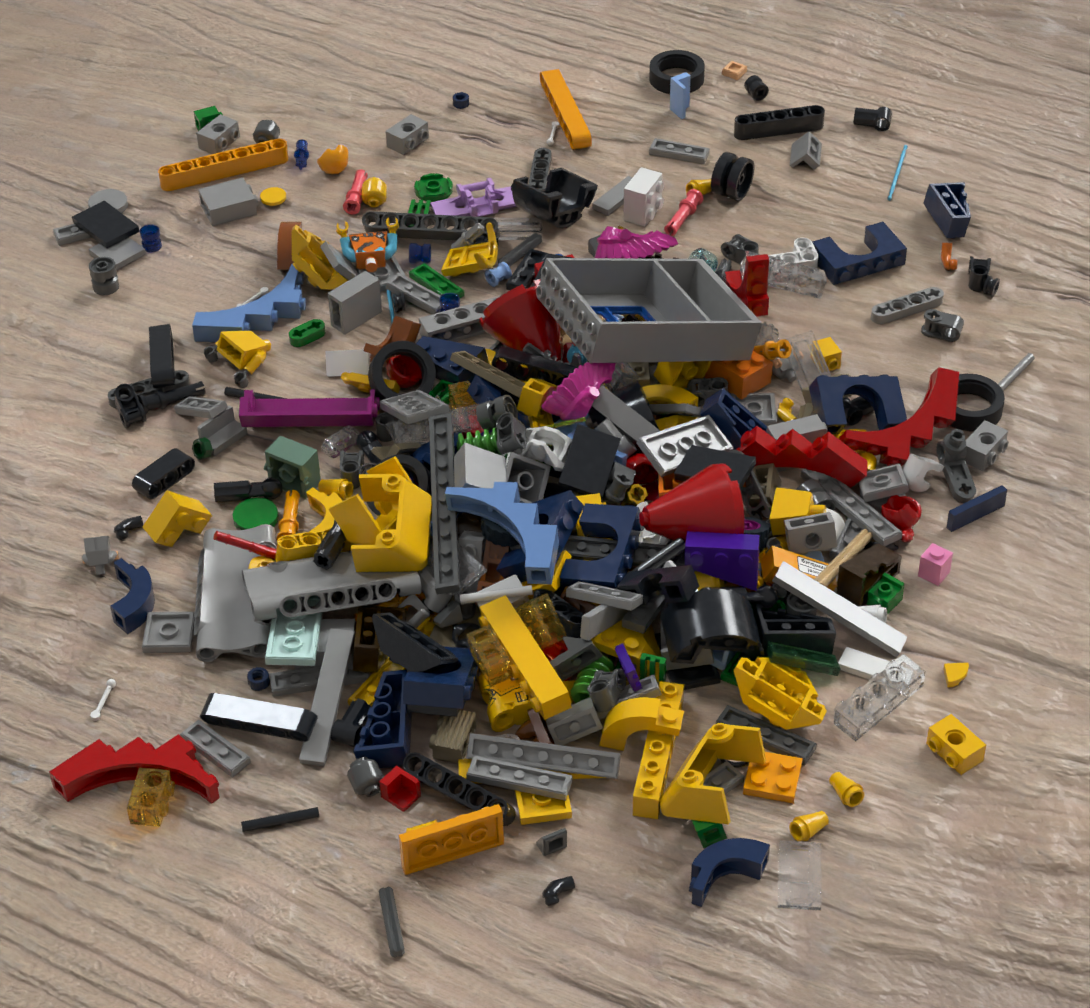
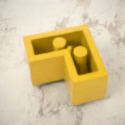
[143,490,212,547]

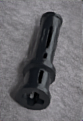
[138,381,206,414]

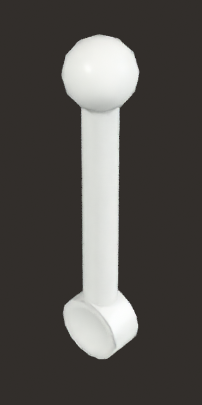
[547,121,559,146]
[236,287,269,307]
[90,679,116,721]

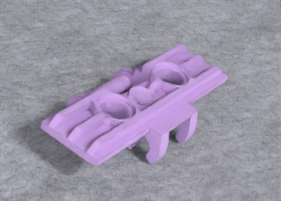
[431,178,517,217]

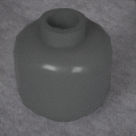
[253,120,280,143]
[347,757,384,797]

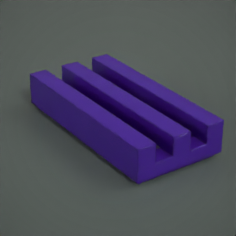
[615,643,643,692]

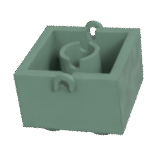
[264,436,321,499]

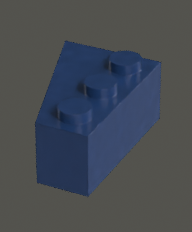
[923,182,971,239]
[416,336,489,391]
[700,388,767,450]

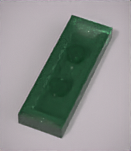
[765,642,841,676]

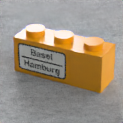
[761,546,837,591]

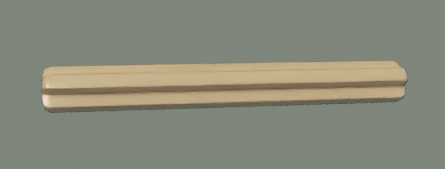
[814,529,873,587]

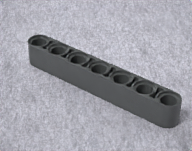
[362,211,500,242]

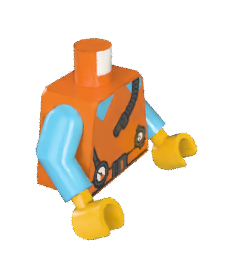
[336,218,399,272]

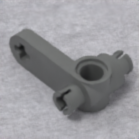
[936,429,976,503]

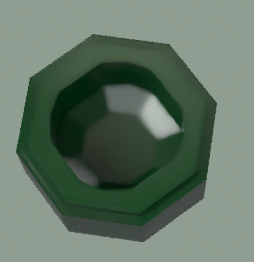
[192,437,213,460]

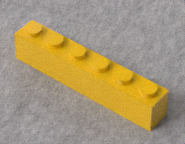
[478,595,572,720]

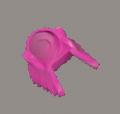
[595,226,678,259]
[542,362,616,422]

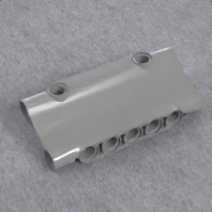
[194,524,277,662]
[242,551,422,621]

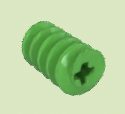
[457,428,502,455]
[571,656,614,703]

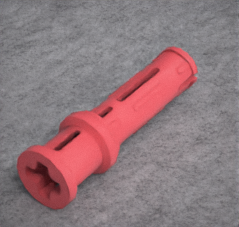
[343,169,368,215]
[664,189,704,236]

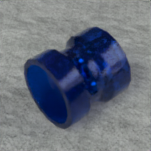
[140,224,162,252]
[409,243,431,264]
[439,293,460,312]

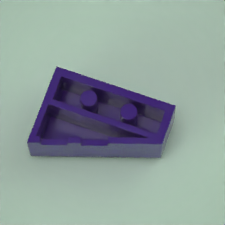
[685,531,760,591]

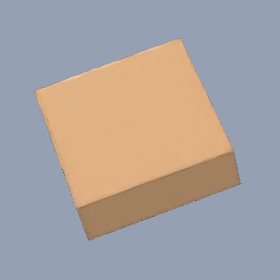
[722,61,747,80]

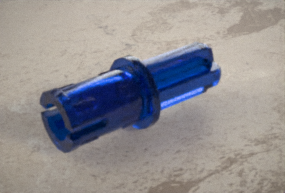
[294,139,309,170]

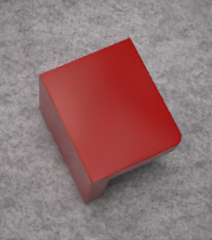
[379,765,421,812]

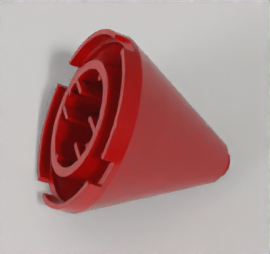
[479,279,561,374]
[639,463,744,543]

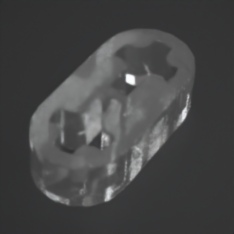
[322,425,360,458]

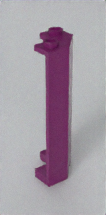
[239,390,380,427]

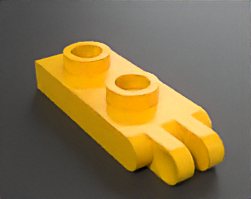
[341,372,400,393]

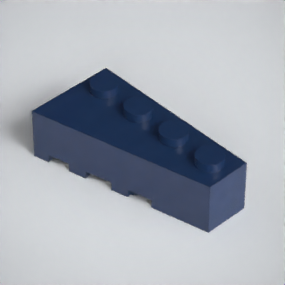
[353,670,412,768]

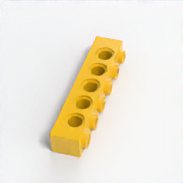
[633,681,684,820]

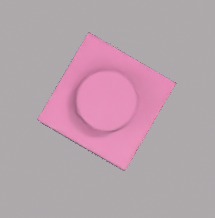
[918,543,953,586]

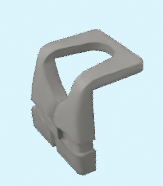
[397,595,430,628]

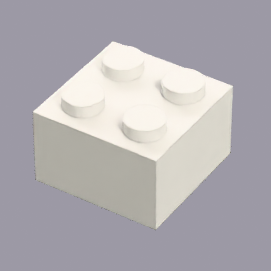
[624,167,664,227]

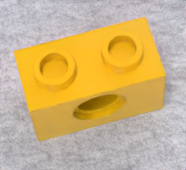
[926,714,986,775]

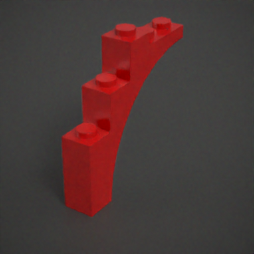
[725,254,769,317]
[839,367,959,467]
[736,426,868,488]
[49,734,220,804]

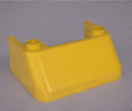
[328,456,413,545]
[351,474,432,572]
[659,723,766,825]

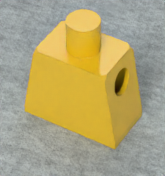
[769,488,826,535]

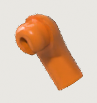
[941,243,958,271]

